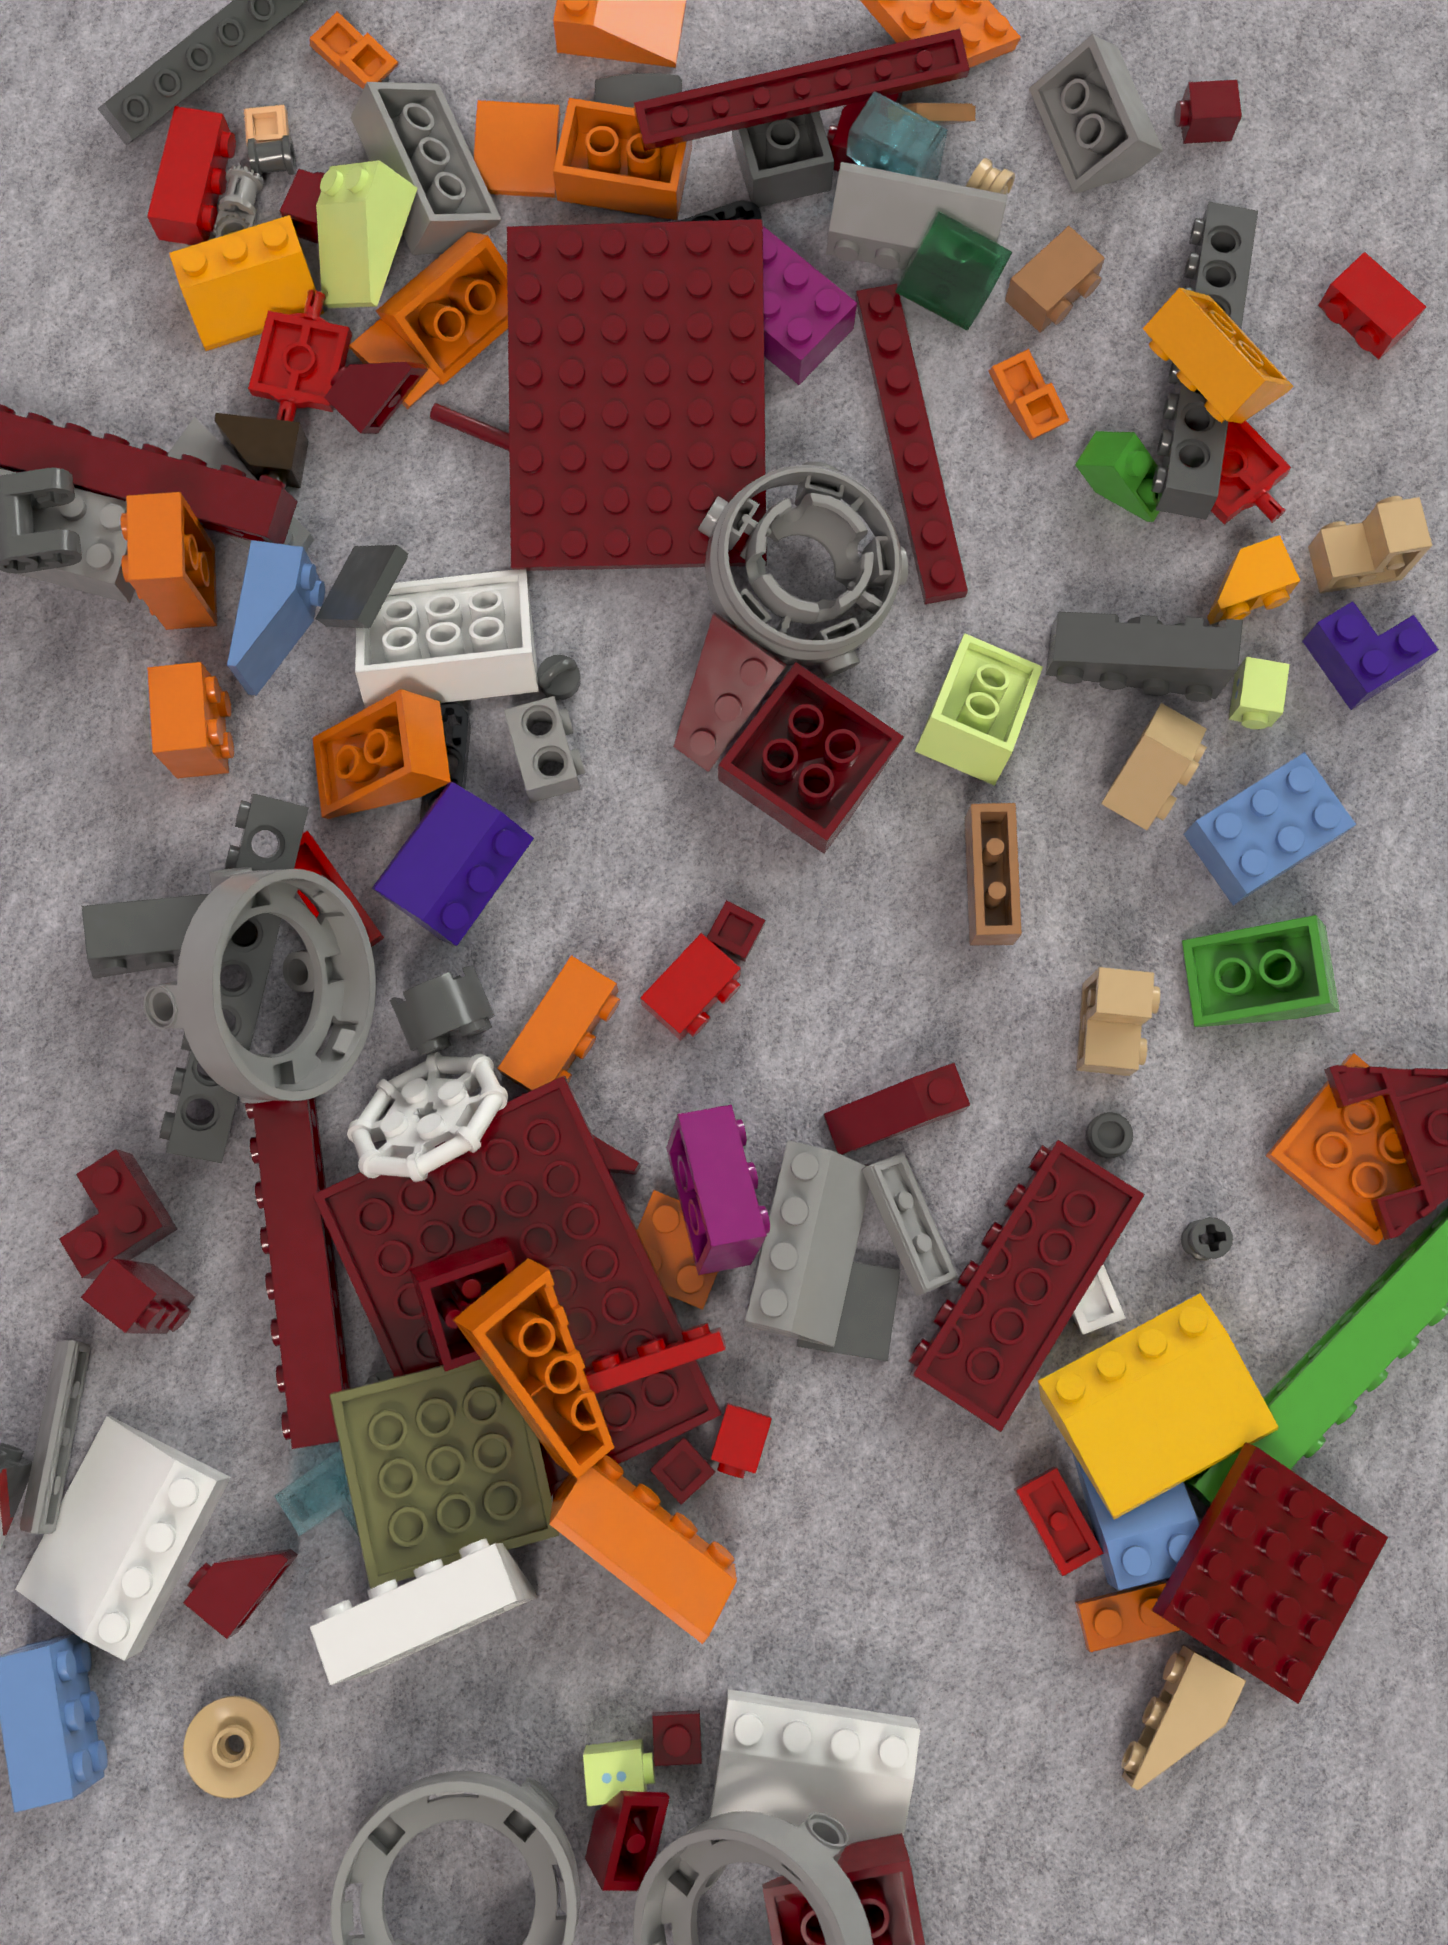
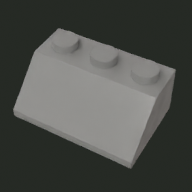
[1029,34,1163,193]

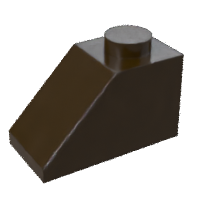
[214,413,309,489]

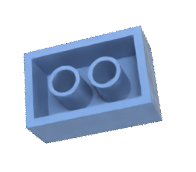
[1183,752,1356,906]
[0,1633,108,1813]

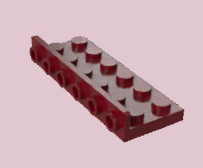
[908,1140,1145,1432]

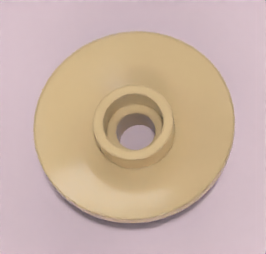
[183,1696,281,1798]

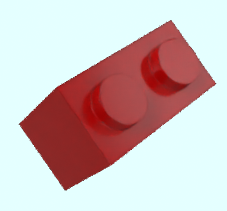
[1318,252,1427,360]
[640,933,741,1041]

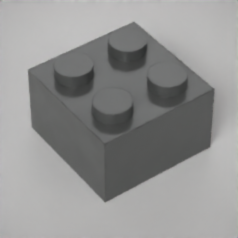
[732,111,834,208]

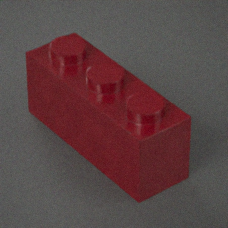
[81,1258,195,1334]

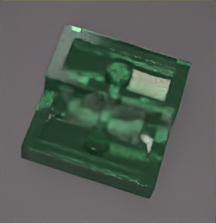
[894,211,1013,331]

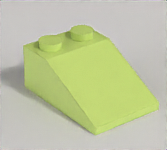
[316,160,418,308]
[915,633,1043,786]

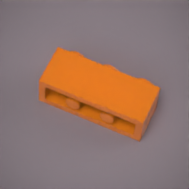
[497,955,621,1092]

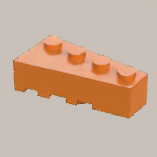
[453,1258,614,1479]

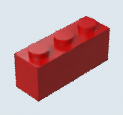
[147,106,236,245]

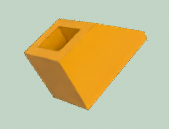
[1207,535,1300,625]

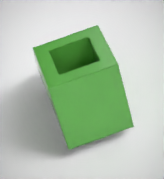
[1075,431,1160,522]

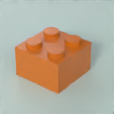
[147,662,234,779]

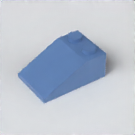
[227,540,325,696]
[1072,1452,1199,1590]

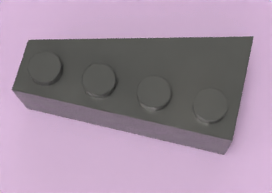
[1046,611,1243,702]
[81,893,256,979]

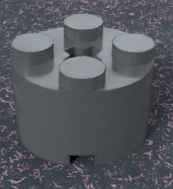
[390,965,495,1056]

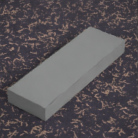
[861,1152,958,1297]

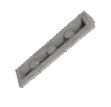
[20,1340,91,1534]

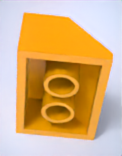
[169,215,324,351]
[1142,287,1294,423]

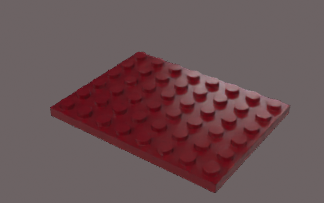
[507,219,767,571]
[313,1076,722,1496]

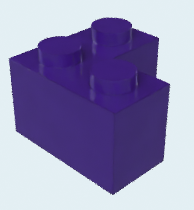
[1302,601,1439,710]

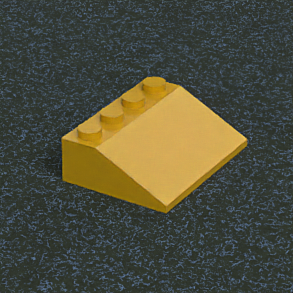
[1038,1293,1279,1520]

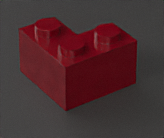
[59,1149,178,1279]
[409,1238,516,1372]

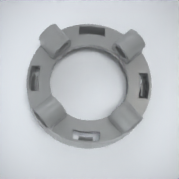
[143,867,376,1103]
[330,1771,580,1945]
[633,1811,873,1945]

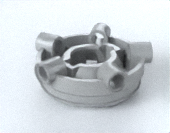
[698,462,908,678]

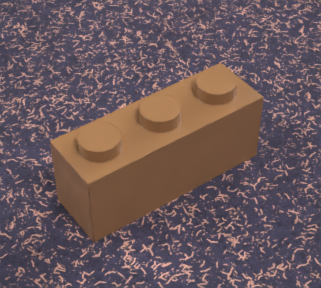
[964,803,1022,946]

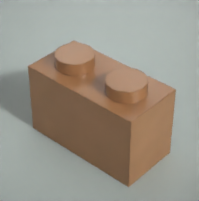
[1005,226,1105,333]

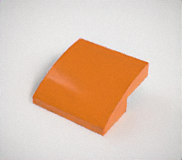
[474,100,560,198]

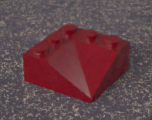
[718,662,904,854]
[762,1833,925,1945]

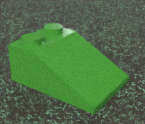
[1182,915,1340,1027]

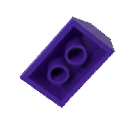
[372,782,534,946]

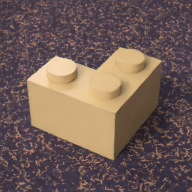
[1308,496,1432,594]
[1101,703,1207,830]
[1076,967,1160,1076]

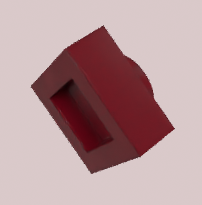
[707,900,766,962]
[650,1436,716,1505]
[652,1710,702,1766]

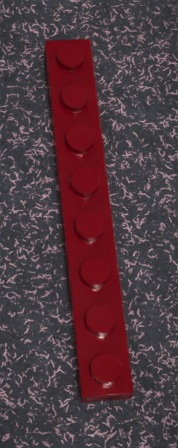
[634,29,970,151]
[855,284,968,605]

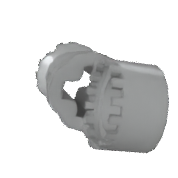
[214,165,264,238]

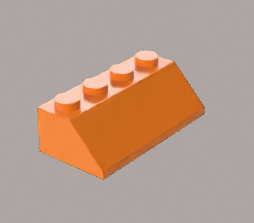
[549,1455,737,1644]

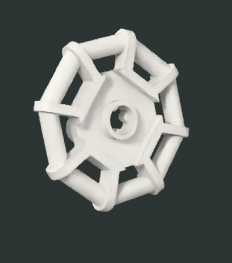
[347,1052,508,1182]

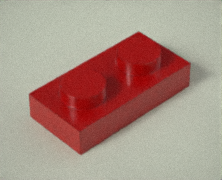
[1014,1467,1104,1576]

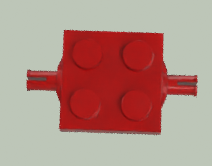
[248,290,353,422]
[1184,421,1291,525]

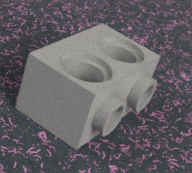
[504,696,585,803]

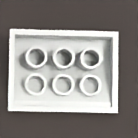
[355,569,539,708]
[15,1416,231,1661]
[310,1538,537,1686]
[710,1689,920,1846]

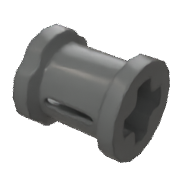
[247,135,297,177]
[1181,1217,1233,1261]

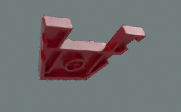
[1324,1065,1448,1240]

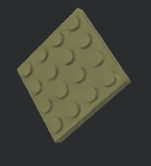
[329,1359,559,1589]

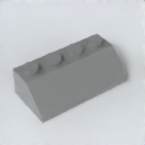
[350,82,501,255]
[826,162,1008,286]
[744,1140,869,1348]

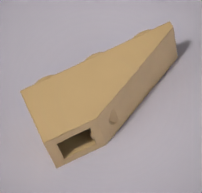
[1121,1645,1246,1790]

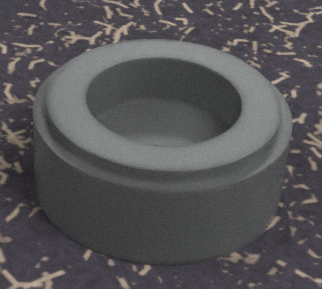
[1085,1112,1133,1159]

